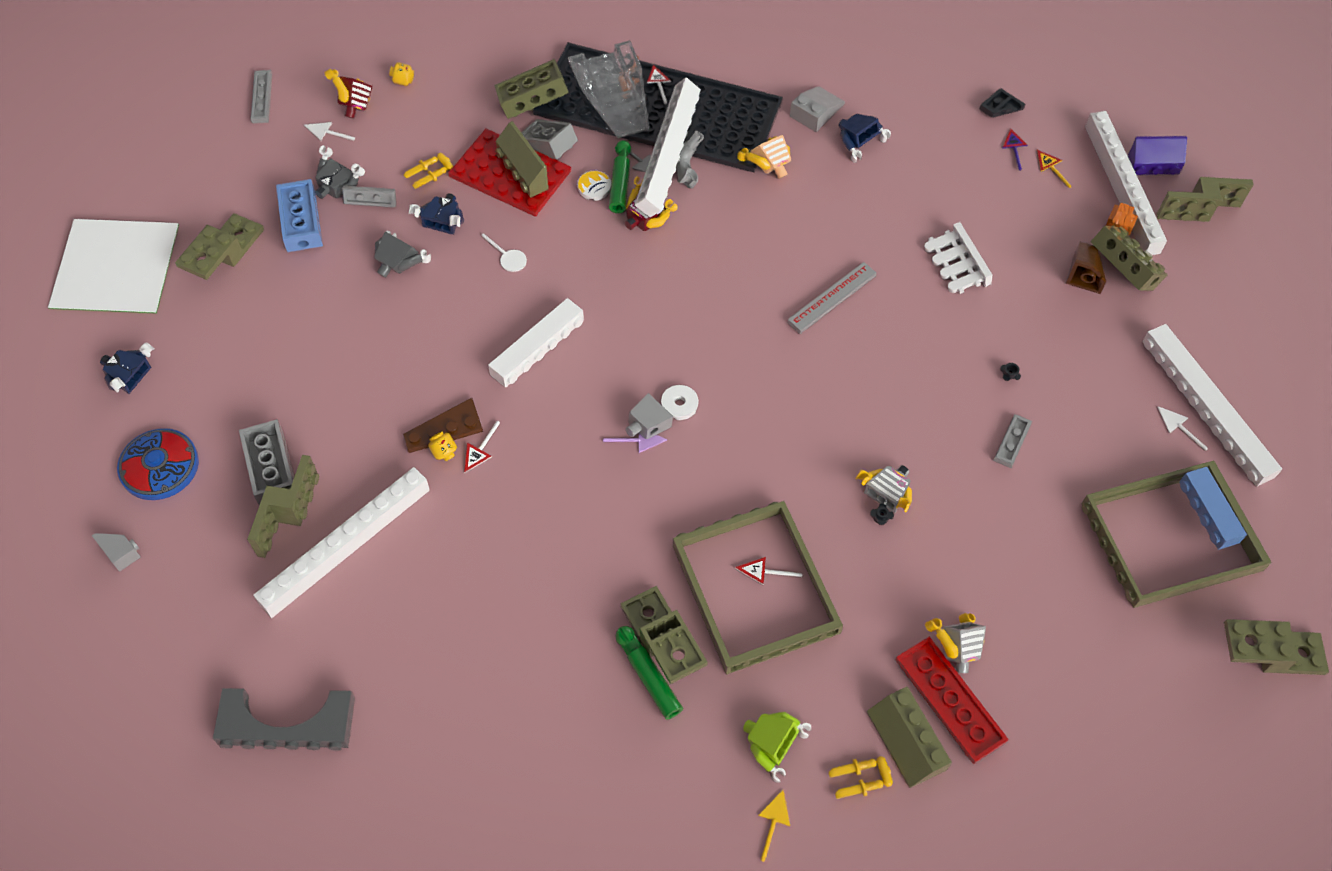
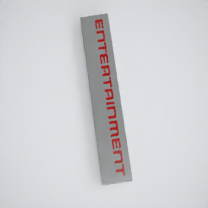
[787,262,877,334]

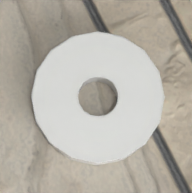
[661,385,699,420]

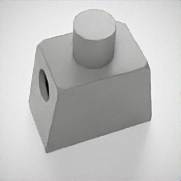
[626,393,673,439]

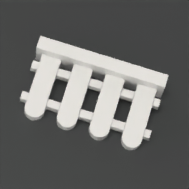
[925,222,992,294]

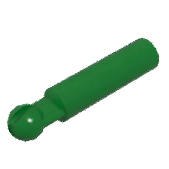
[609,140,632,214]
[615,626,684,720]

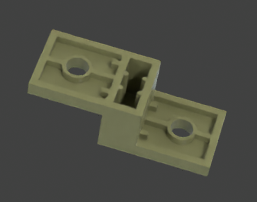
[1157,177,1254,222]
[175,213,264,280]
[247,455,319,558]
[620,586,708,684]
[1224,619,1329,675]

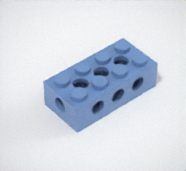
[276,179,323,252]

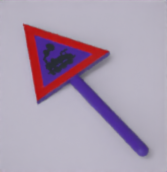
[1002,129,1028,170]

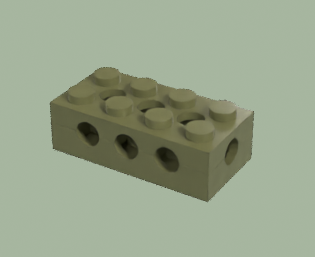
[494,59,569,119]
[1090,226,1168,291]

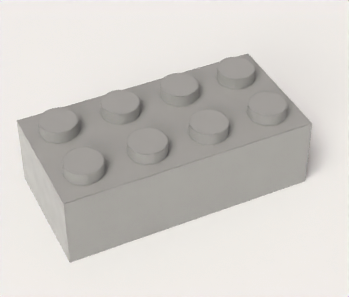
[239,419,294,506]

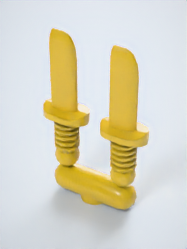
[403,153,453,189]
[829,756,893,799]

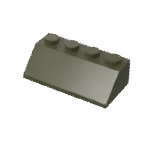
[495,121,548,198]
[867,686,952,788]

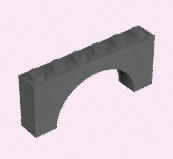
[213,688,355,751]

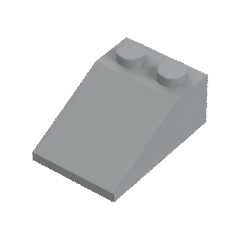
[790,86,845,132]
[521,119,578,159]

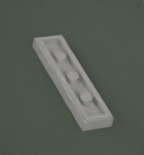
[251,70,272,123]

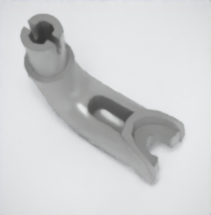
[676,131,704,188]

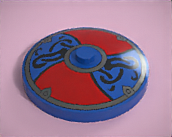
[117,429,199,500]

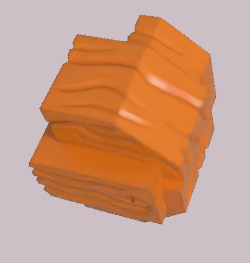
[1106,202,1138,235]

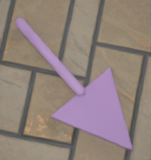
[603,434,667,453]

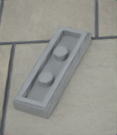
[342,186,397,207]
[993,414,1032,468]

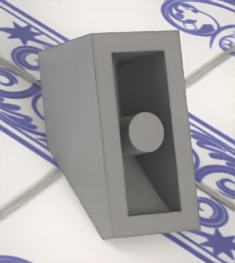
[92,533,140,572]

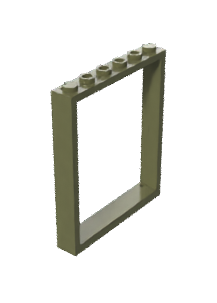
[1081,461,1272,608]
[673,501,843,675]

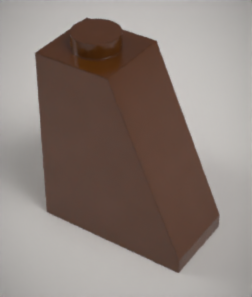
[1066,241,1106,294]

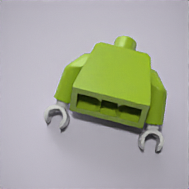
[743,712,812,783]

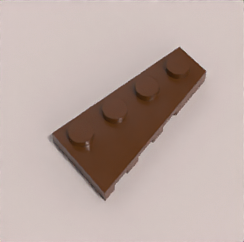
[403,398,483,453]

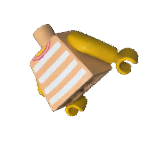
[737,135,791,179]

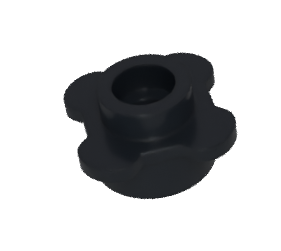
[1000,363,1021,381]
[870,503,894,525]

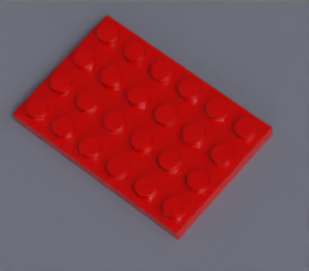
[448,128,571,217]

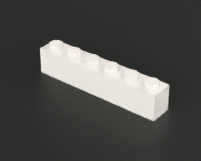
[488,298,584,388]

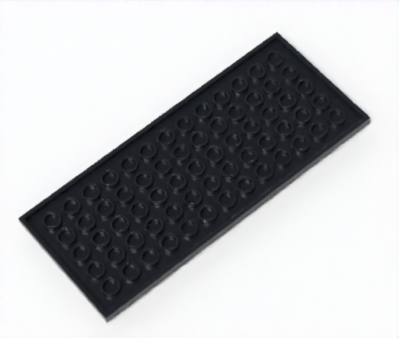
[533,42,783,173]

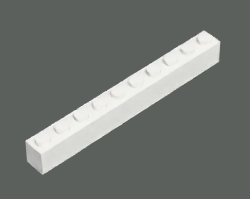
[634,78,700,217]
[1085,111,1167,255]
[1142,324,1282,487]
[253,467,430,618]

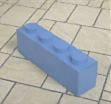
[1179,467,1247,550]

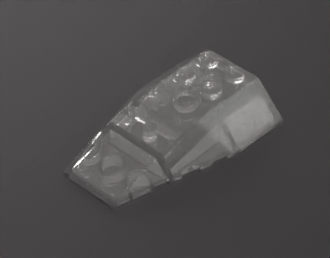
[568,40,649,138]

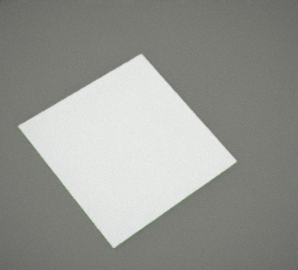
[48,219,179,313]

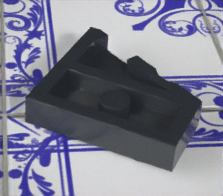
[979,88,1026,118]

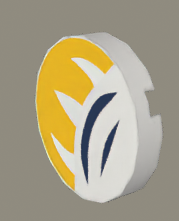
[578,171,611,201]

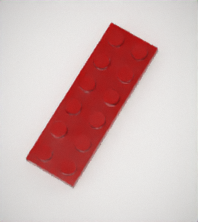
[895,636,1009,764]

